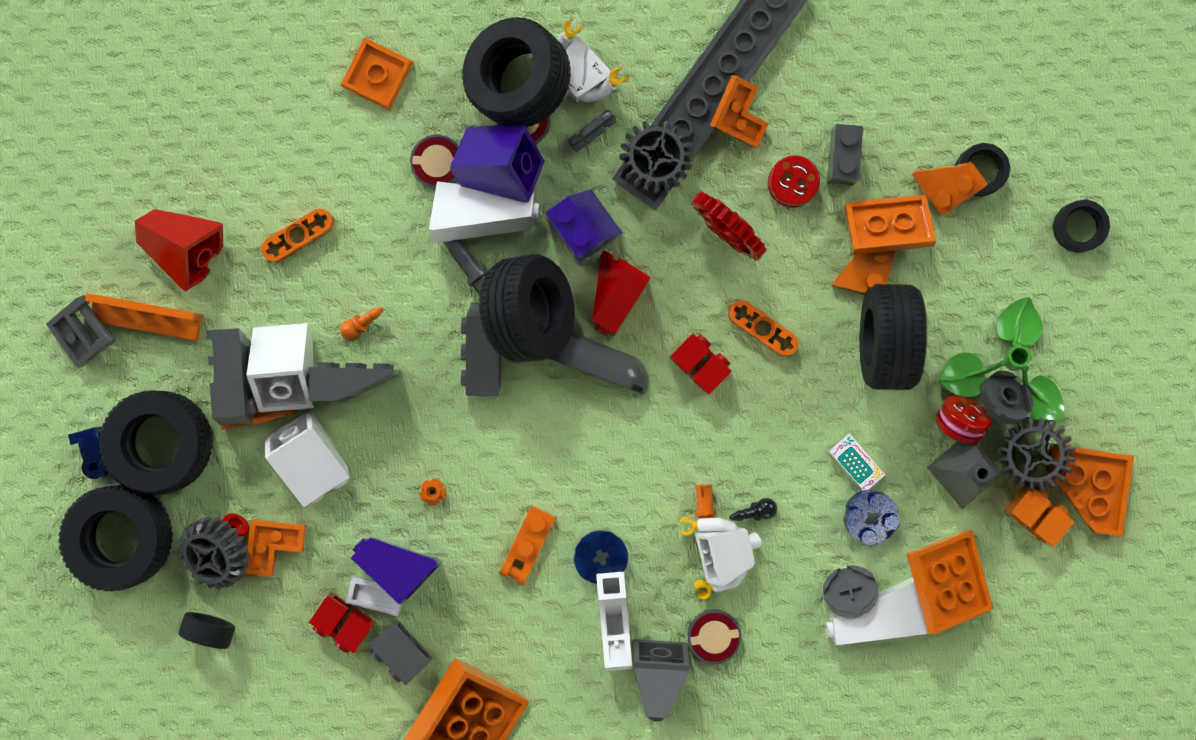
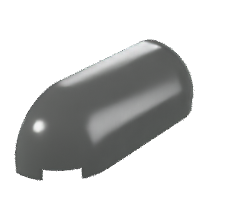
[550,335,648,394]

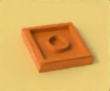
[341,37,414,111]

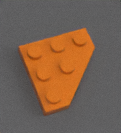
[1046,443,1134,537]

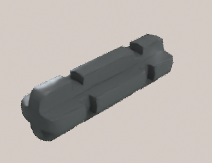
[568,110,617,152]

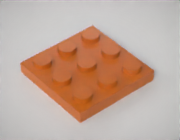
[906,530,993,634]

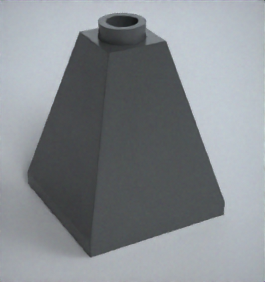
[927,442,1003,509]
[633,639,690,721]

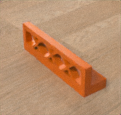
[85,293,203,341]

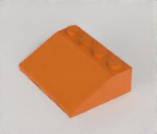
[404,658,529,740]

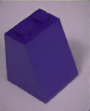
[450,124,545,202]
[545,189,622,264]
[351,538,442,604]

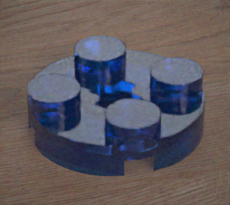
[843,490,900,546]
[574,530,628,584]

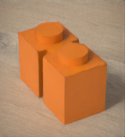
[1004,486,1075,547]

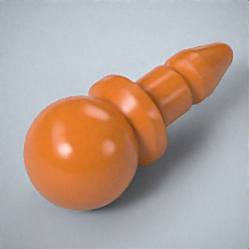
[340,307,384,341]

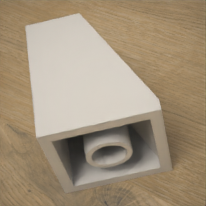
[247,323,314,412]
[265,409,350,507]

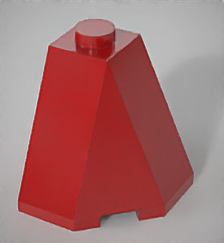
[135,209,224,291]
[592,251,651,337]

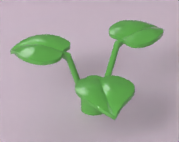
[939,297,1064,421]

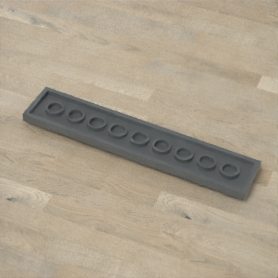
[612,0,808,211]

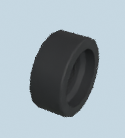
[955,143,1010,197]
[1053,199,1110,253]
[178,612,236,649]

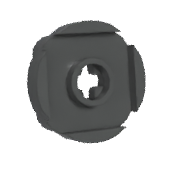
[979,371,1033,424]

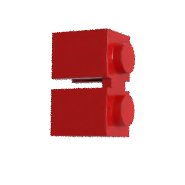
[669,333,732,395]
[308,592,376,654]

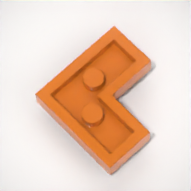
[710,75,769,148]
[245,519,307,577]

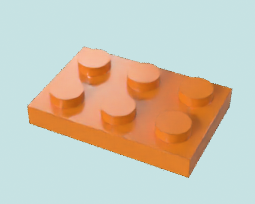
[844,194,936,255]

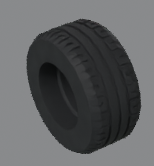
[462,17,571,128]
[479,254,575,363]
[859,284,927,390]
[99,390,213,495]
[58,485,173,592]

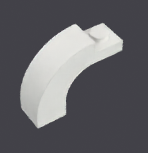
[596,572,633,671]

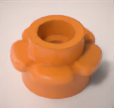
[419,479,446,505]

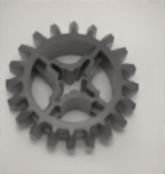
[619,119,693,194]
[999,418,1076,491]
[177,516,251,590]

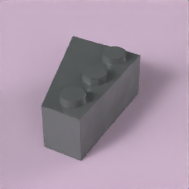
[461,302,502,397]
[206,328,257,425]

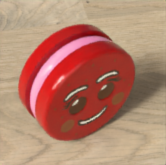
[767,155,820,208]
[935,396,991,445]

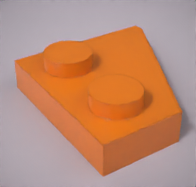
[912,162,988,216]
[831,251,895,294]

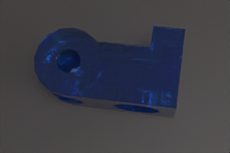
[68,426,109,479]

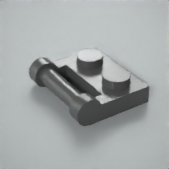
[46,295,116,368]

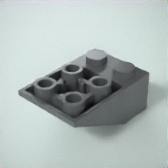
[309,362,401,401]

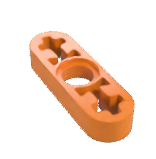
[261,209,334,263]
[728,300,798,356]

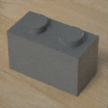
[827,124,863,185]
[369,619,433,685]

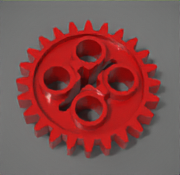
[691,191,767,261]

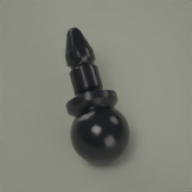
[729,498,778,521]

